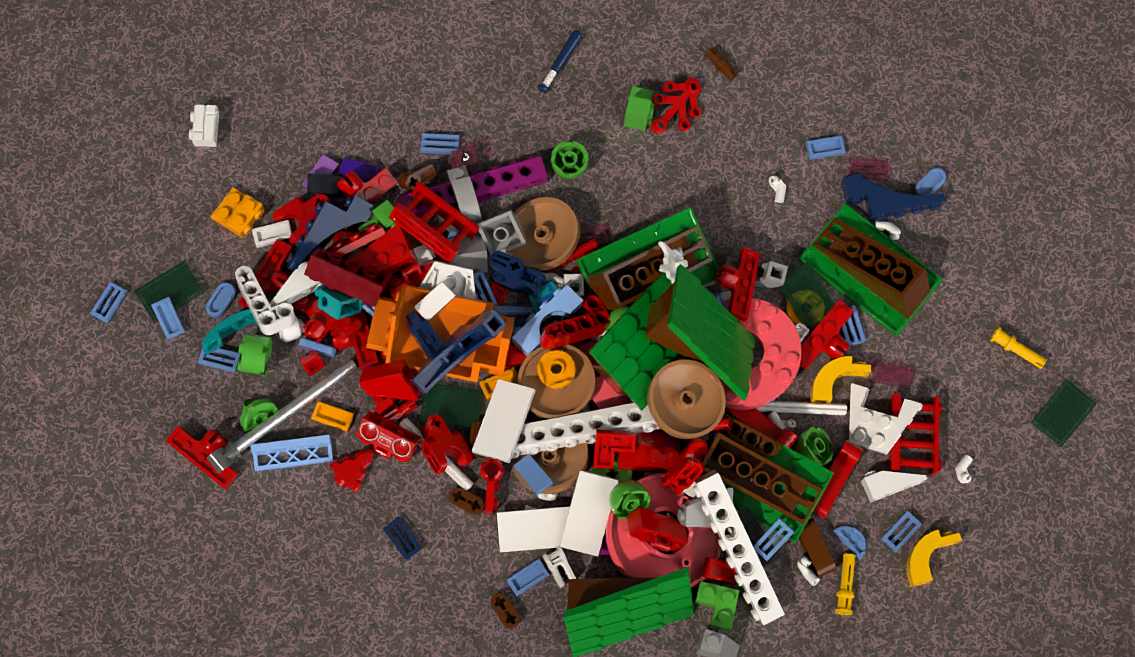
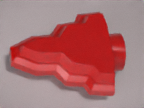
[328,448,374,493]

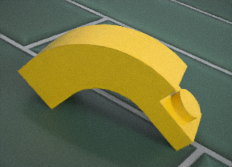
[810,356,871,403]
[906,530,962,587]

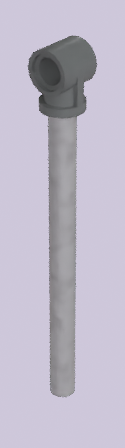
[207,359,357,474]

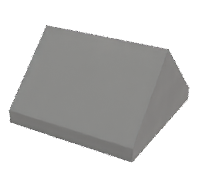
[477,210,527,255]
[448,235,488,274]

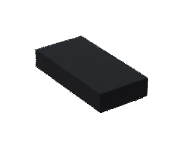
[307,173,346,196]

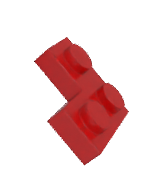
[593,429,636,469]

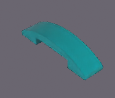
[201,307,268,355]

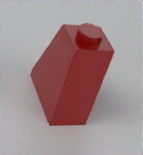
[359,359,420,401]

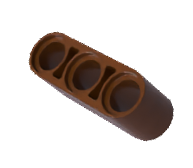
[726,420,782,457]
[798,518,836,578]

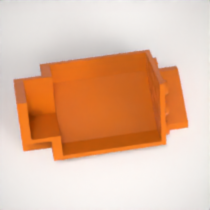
[366,284,515,382]

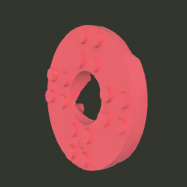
[717,298,802,410]
[606,473,722,587]

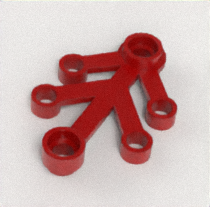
[650,78,701,134]

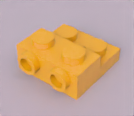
[211,187,264,238]

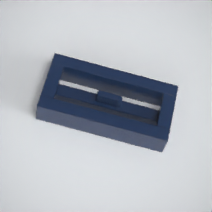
[383,517,422,561]

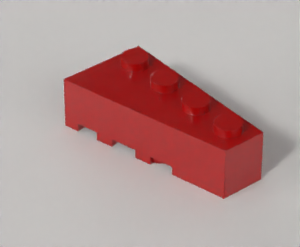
[352,224,418,274]

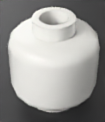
[275,316,304,342]

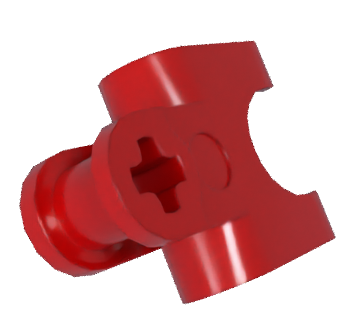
[272,194,330,247]
[421,415,473,474]
[661,438,708,495]

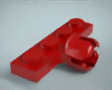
[336,167,397,210]
[322,223,386,256]
[238,239,294,309]
[715,247,760,321]
[292,294,362,343]
[800,300,854,371]
[330,309,380,371]
[166,426,239,490]
[480,458,504,515]

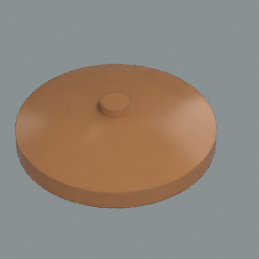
[509,197,580,271]
[517,344,596,420]
[647,359,726,439]
[511,430,589,494]

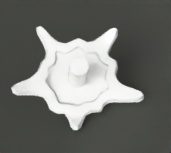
[658,241,688,284]

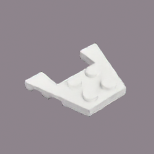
[419,260,476,299]
[849,383,923,455]

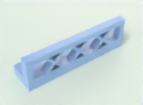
[251,435,333,471]

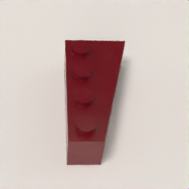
[304,248,393,307]

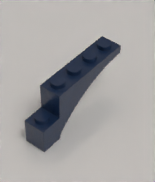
[841,173,945,221]
[286,194,375,271]
[410,310,507,394]

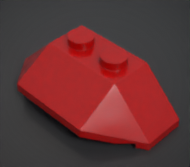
[617,431,685,473]

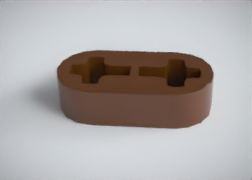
[449,488,484,515]
[491,593,520,629]

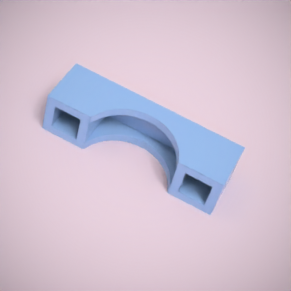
[512,285,584,356]

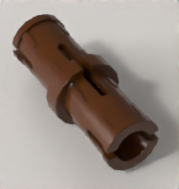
[705,47,738,81]

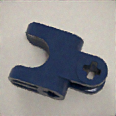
[489,251,546,296]

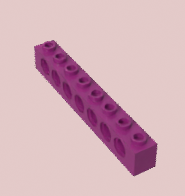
[396,156,548,218]

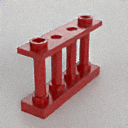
[389,182,480,264]
[888,393,942,476]

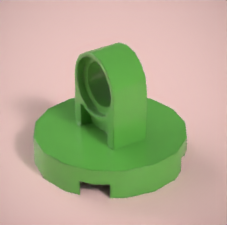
[240,399,279,432]

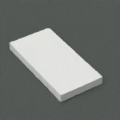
[472,379,536,463]
[560,470,619,556]
[497,506,570,552]

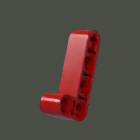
[539,295,611,350]
[724,407,798,448]
[813,440,864,519]

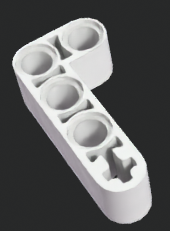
[235,266,296,335]

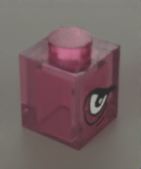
[449,145,479,171]

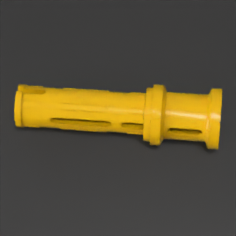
[990,326,1047,369]
[835,554,856,615]

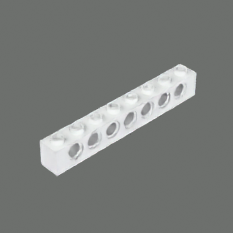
[511,403,659,459]
[693,470,785,625]

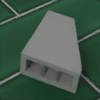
[678,485,733,528]
[696,629,739,657]

